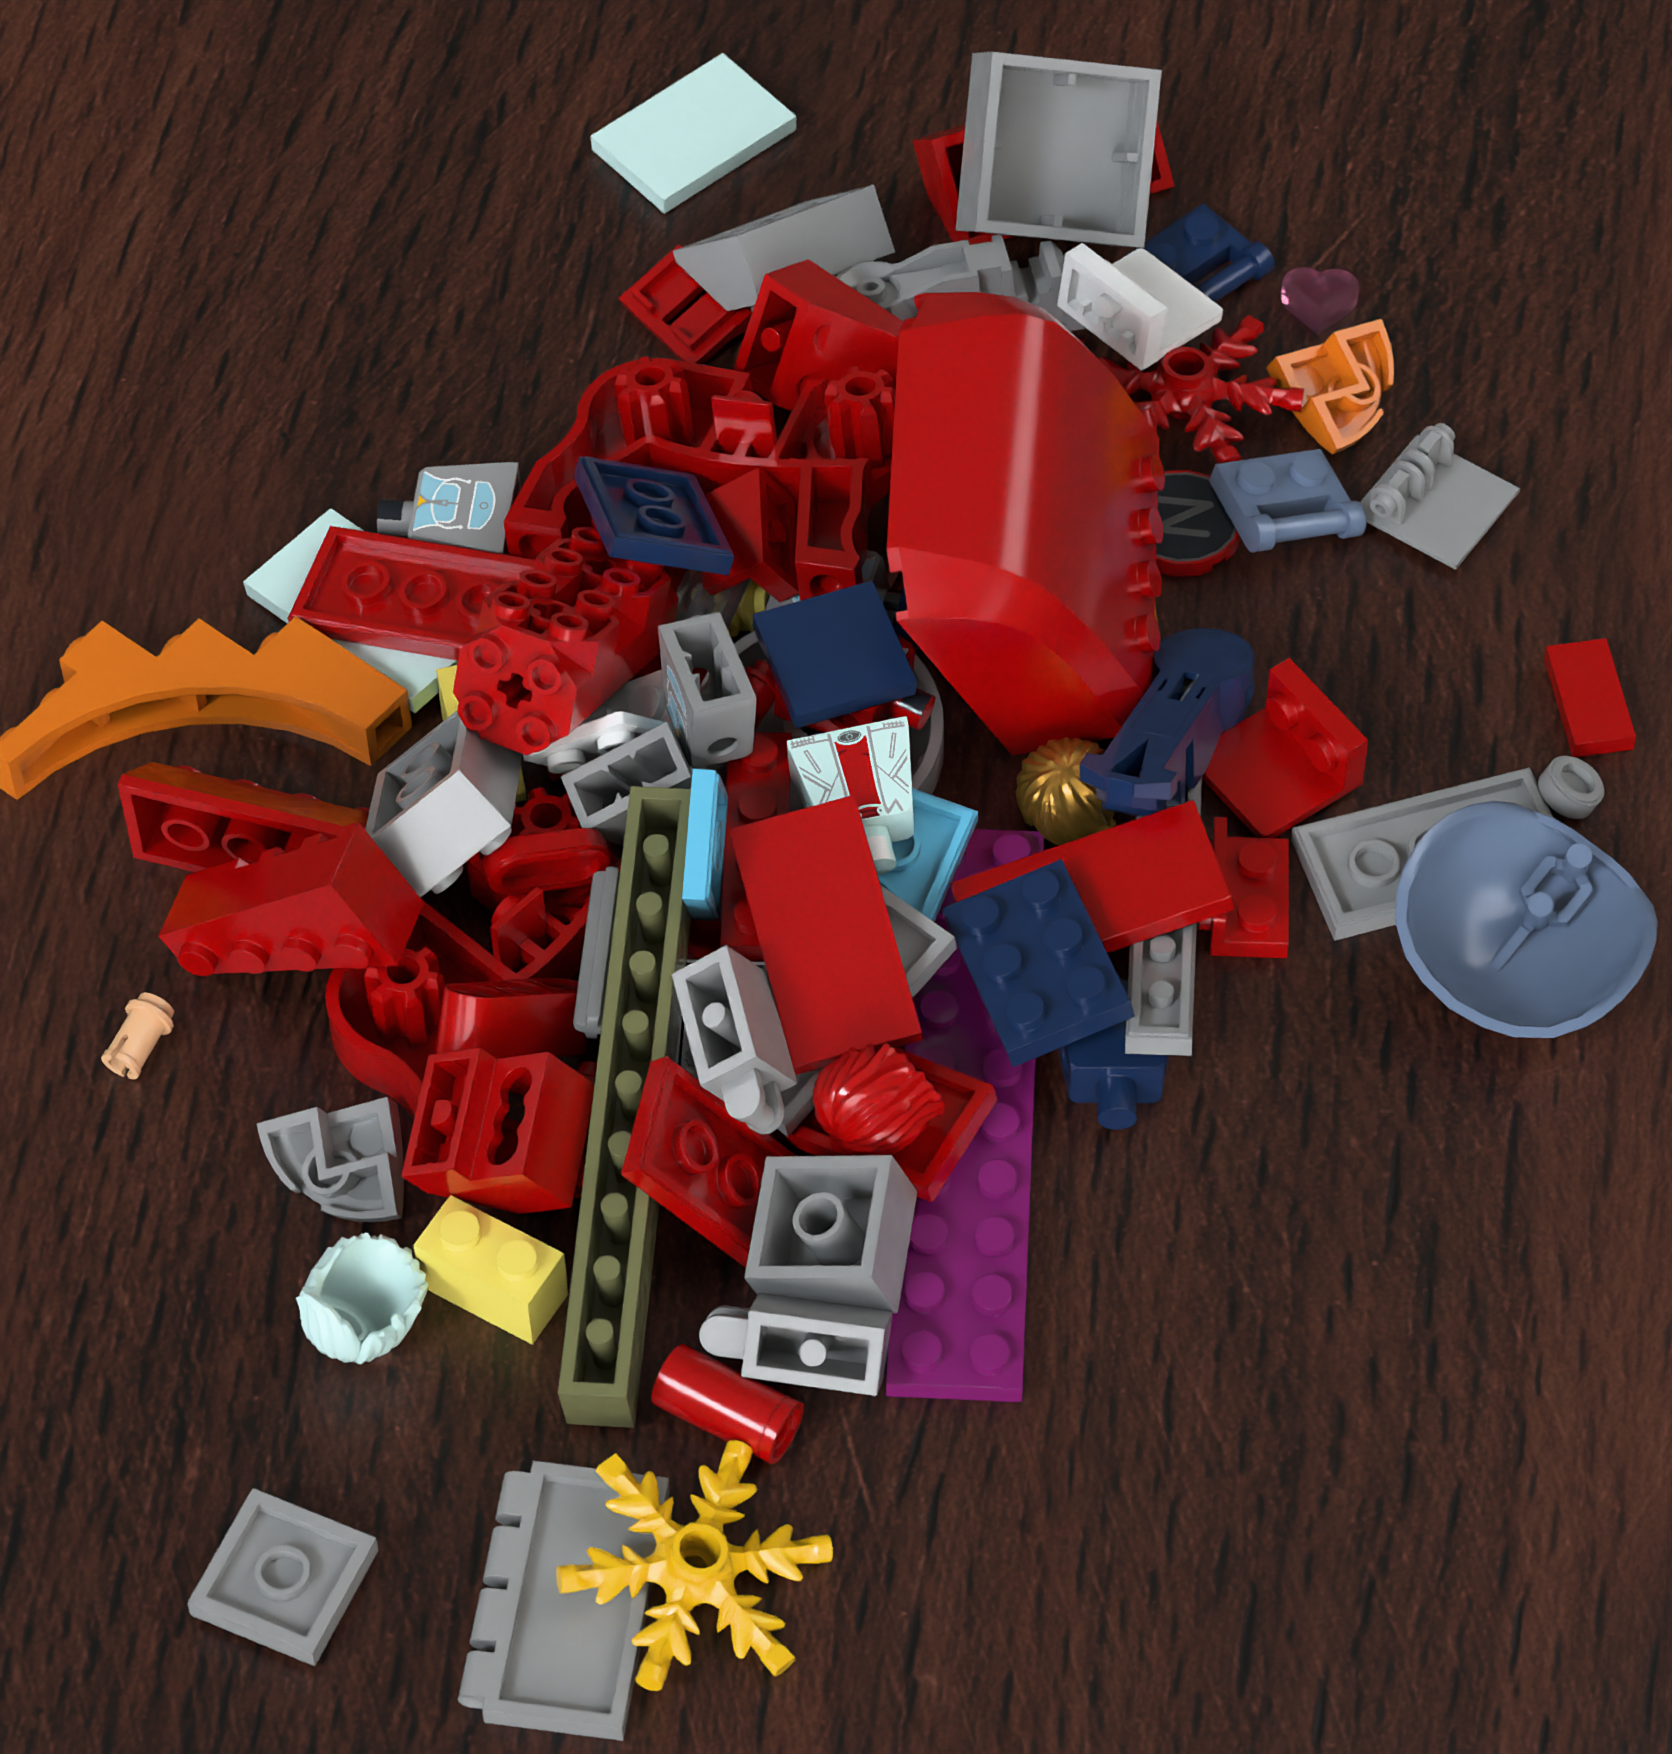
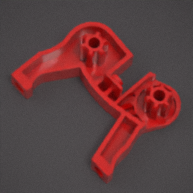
[503,356,896,601]
[325,787,764,1165]

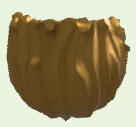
[1015,737,1116,845]

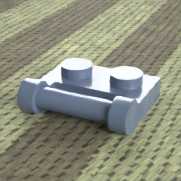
[1209,449,1366,553]

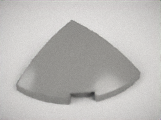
[257,1097,404,1222]

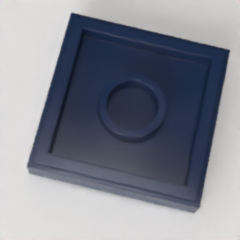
[752,580,917,729]

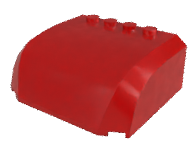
[887,292,1165,756]

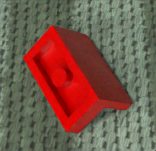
[702,467,799,602]

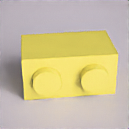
[413,1195,568,1345]

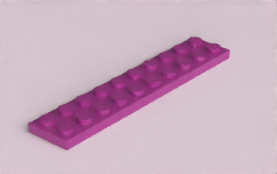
[886,829,1044,1402]

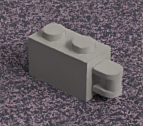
[672,945,797,1134]
[699,1293,893,1396]

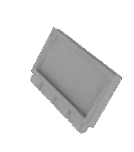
[458,1461,670,1741]

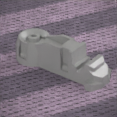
[836,234,1085,331]

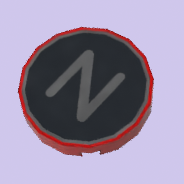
[1156,470,1241,577]

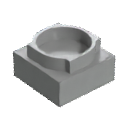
[956,52,1162,248]

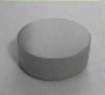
[1538,756,1604,819]

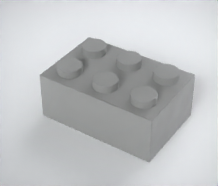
[365,711,522,898]

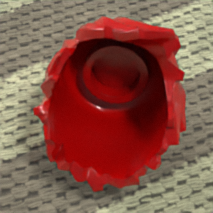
[813,1043,945,1156]

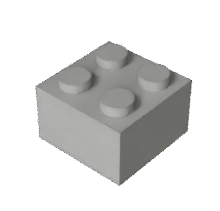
[744,1155,918,1313]

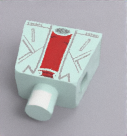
[787,716,914,876]

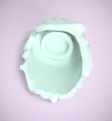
[296,1233,429,1364]

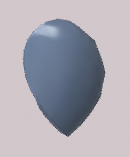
[1395,801,1658,1038]

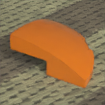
[1266,319,1394,454]

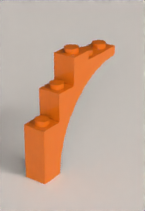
[0,616,412,800]

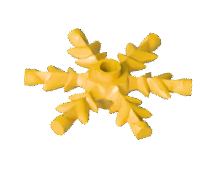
[556,1440,833,1691]

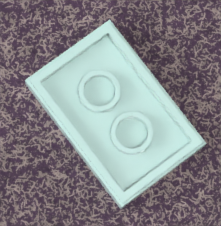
[591,53,796,214]

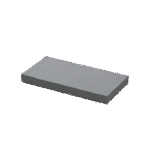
[1291,767,1553,941]

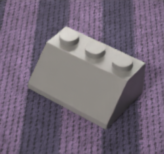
[673,185,895,312]

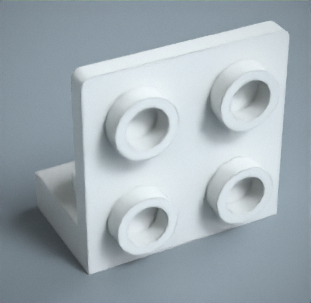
[1057,243,1223,371]
[523,669,679,773]

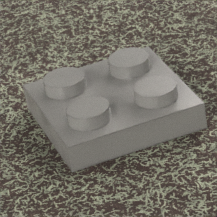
[187,1488,379,1666]

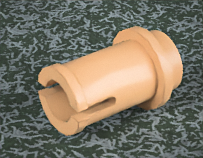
[101,993,174,1079]

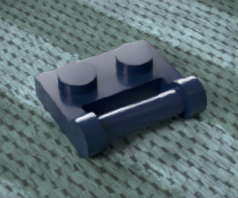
[1121,204,1275,303]

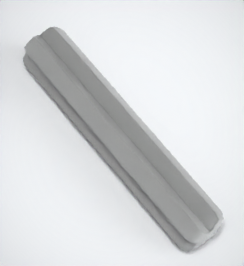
[573,866,620,1039]

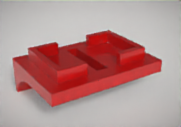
[618,245,752,365]

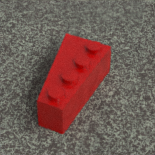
[158,822,424,976]

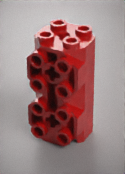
[453,527,679,756]

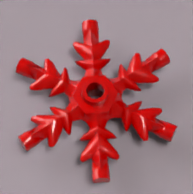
[1099,315,1304,464]

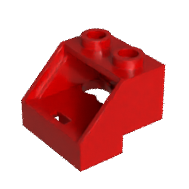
[401,1048,595,1214]

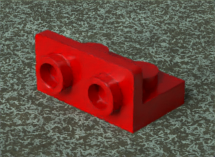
[1198,817,1289,958]

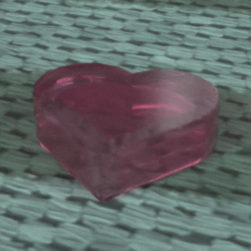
[1281,267,1359,335]

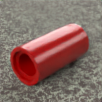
[651,1343,804,1465]

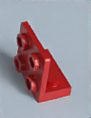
[1202,658,1368,838]

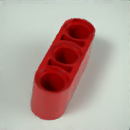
[435,978,589,1059]

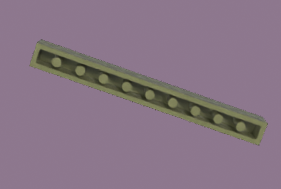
[558,786,692,1428]

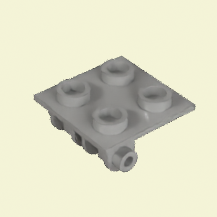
[1360,423,1520,570]

